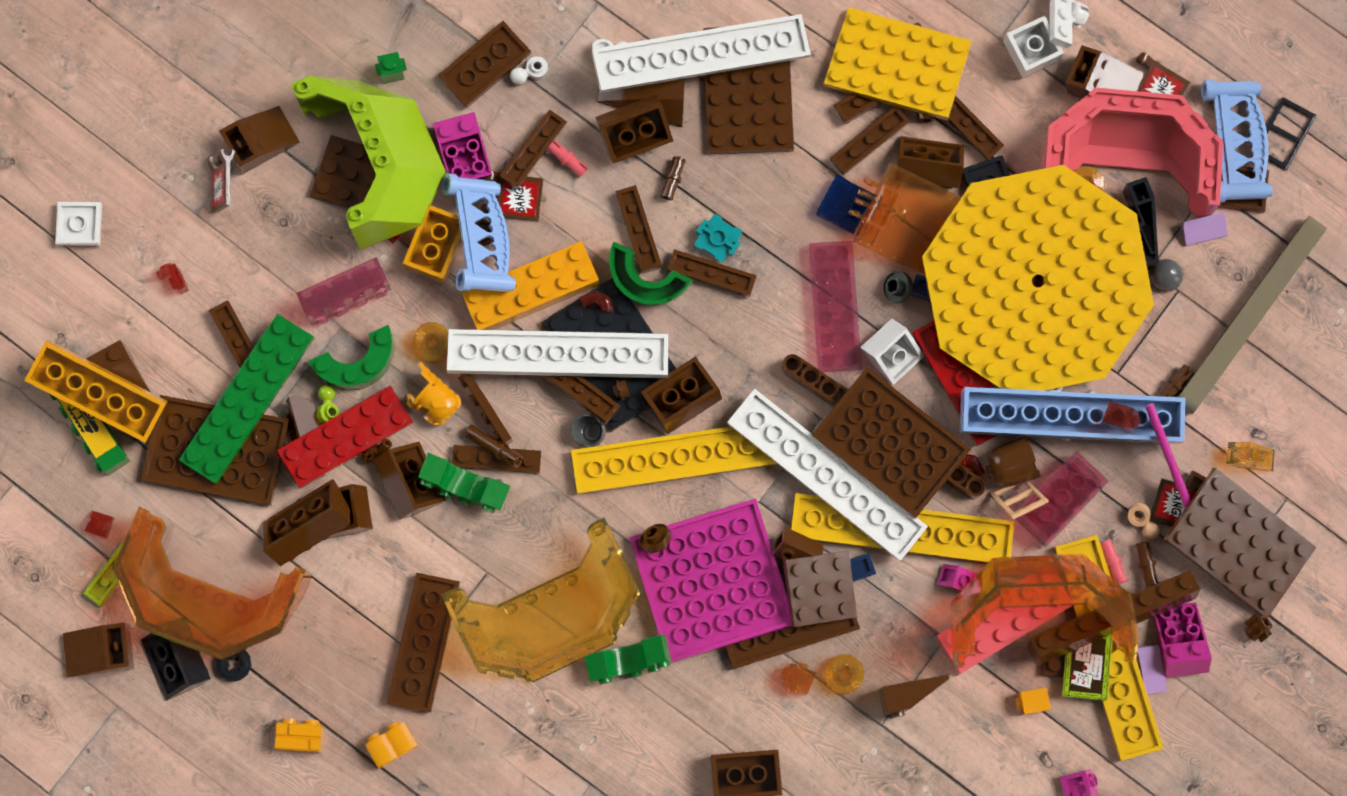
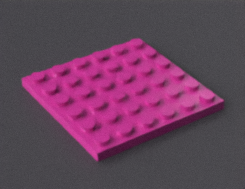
[629,498,791,664]

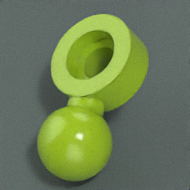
[316,385,340,424]

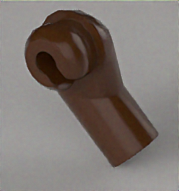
[361,438,392,463]

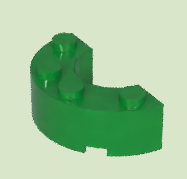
[609,242,694,305]
[308,325,395,390]
[418,453,510,514]
[584,634,672,685]

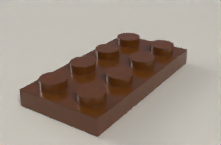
[438,21,532,108]

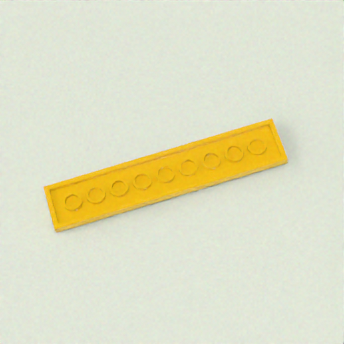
[571,427,778,494]
[791,493,1015,566]
[1054,535,1164,761]

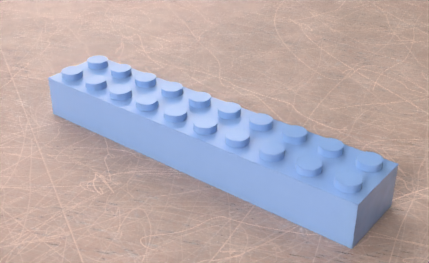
[960,387,1185,444]

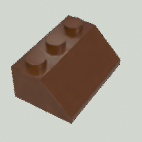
[895,136,964,189]
[641,356,722,435]
[373,441,446,520]

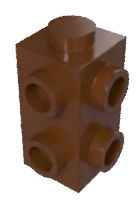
[773,527,823,560]

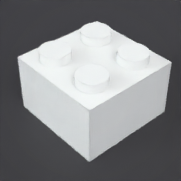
[1003,16,1064,78]

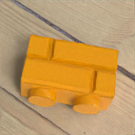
[275,718,324,753]

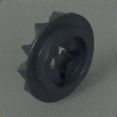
[216,646,252,682]

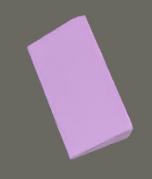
[1180,212,1228,246]

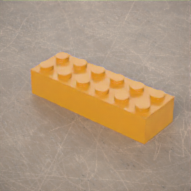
[461,241,600,330]
[24,340,168,442]

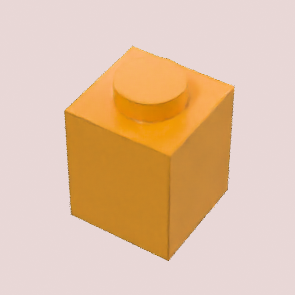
[1015,687,1051,715]

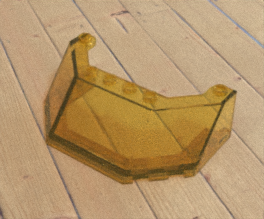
[441,518,641,683]

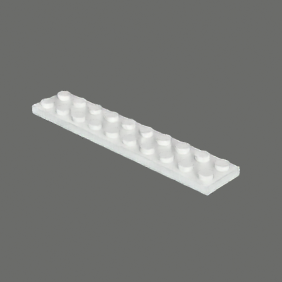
[592,14,811,93]
[447,329,668,378]
[727,389,928,562]

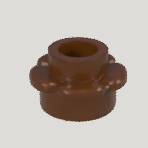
[613,380,630,400]

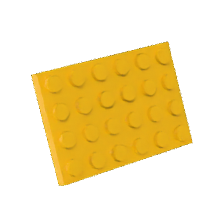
[824,7,972,121]

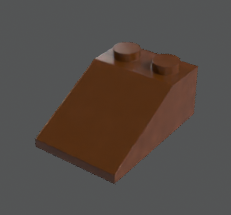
[86,340,151,392]
[297,484,373,539]
[879,674,950,719]

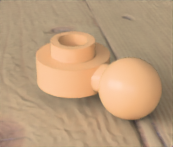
[1128,503,1160,540]

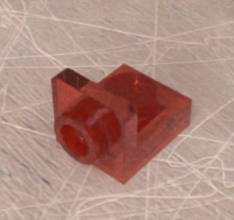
[155,263,190,294]
[1102,401,1140,434]

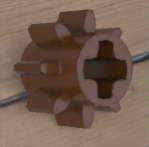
[1244,614,1272,643]

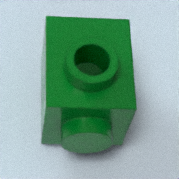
[375,52,407,84]

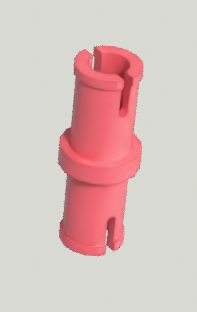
[547,140,588,177]
[1100,539,1128,586]

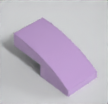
[1136,644,1167,695]

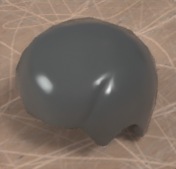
[1148,259,1183,291]
[570,414,606,448]

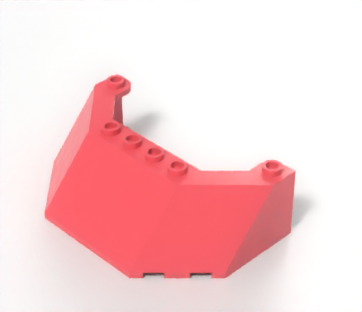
[1041,88,1223,217]

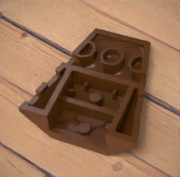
[598,78,685,127]

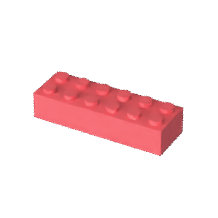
[934,567,1074,675]

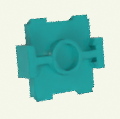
[694,213,742,262]

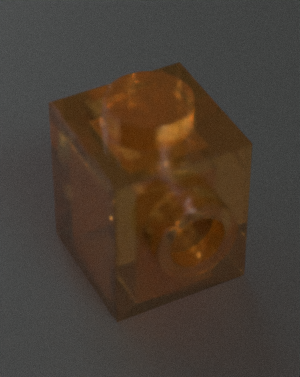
[780,661,816,695]

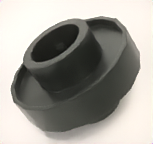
[883,271,913,303]

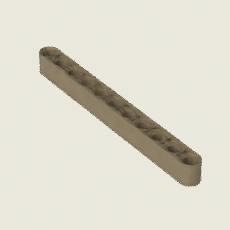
[1177,215,1327,414]

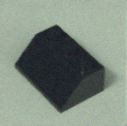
[141,618,211,701]

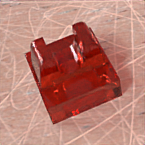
[85,510,115,539]

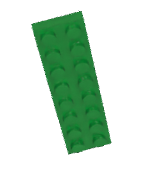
[179,313,315,484]

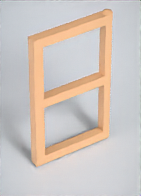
[989,481,1048,519]

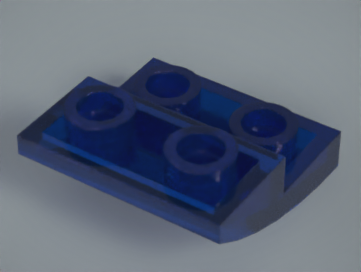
[815,175,875,234]

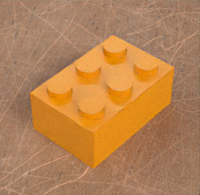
[402,205,462,284]

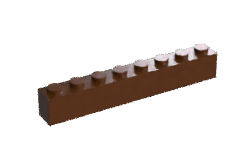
[1027,570,1201,666]

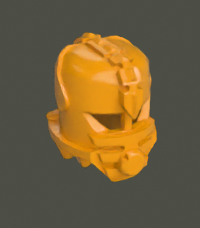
[406,362,461,427]

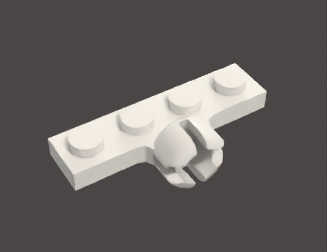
[1050,0,1089,49]

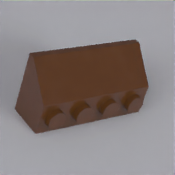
[263,479,350,566]

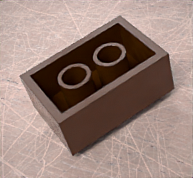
[595,95,674,164]
[710,749,782,796]

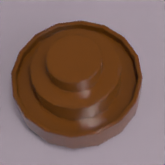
[639,523,672,553]

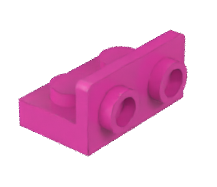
[1060,769,1101,796]

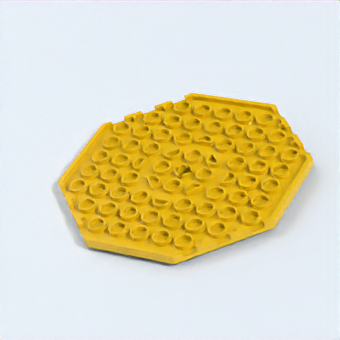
[922,165,1154,391]

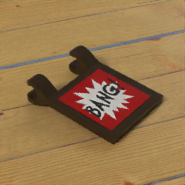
[1150,478,1199,526]

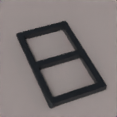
[1266,97,1317,170]

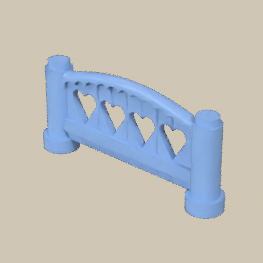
[1201,79,1272,203]
[442,173,516,292]

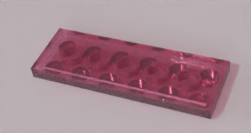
[809,241,862,372]

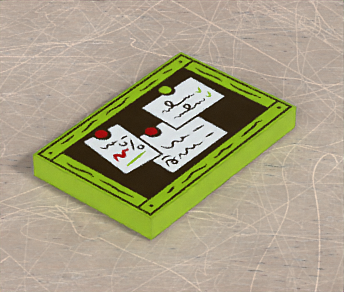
[1062,634,1112,701]

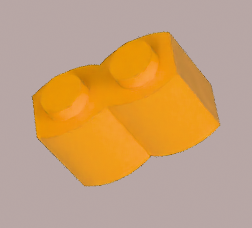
[365,721,418,769]

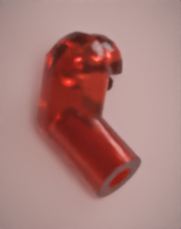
[580,291,613,311]
[960,454,986,477]

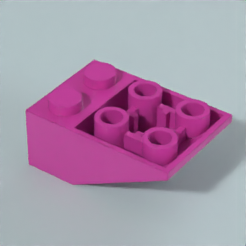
[433,112,492,179]
[1153,602,1212,678]

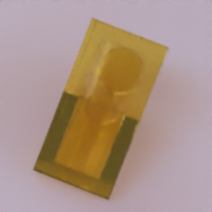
[1226,442,1275,471]

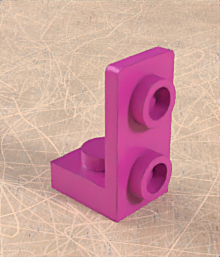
[937,564,992,601]

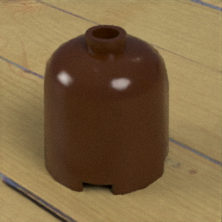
[985,436,1041,487]

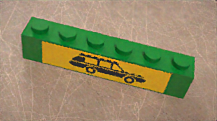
[48,393,130,476]

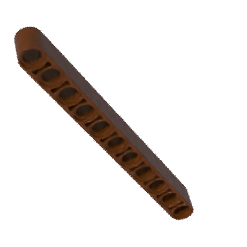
[782,354,986,499]

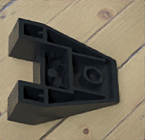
[1123,177,1159,267]

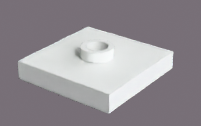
[55,202,102,246]

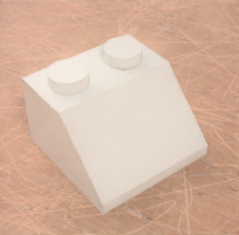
[860,319,925,385]

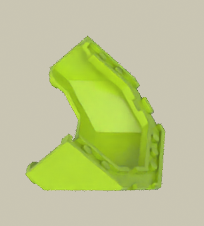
[290,75,446,250]

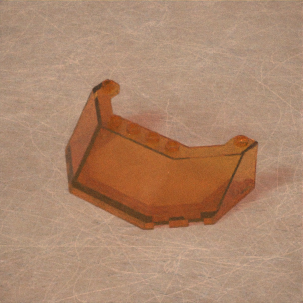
[113,507,313,660]
[950,554,1138,668]

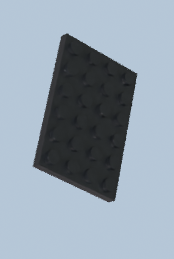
[542,278,676,432]

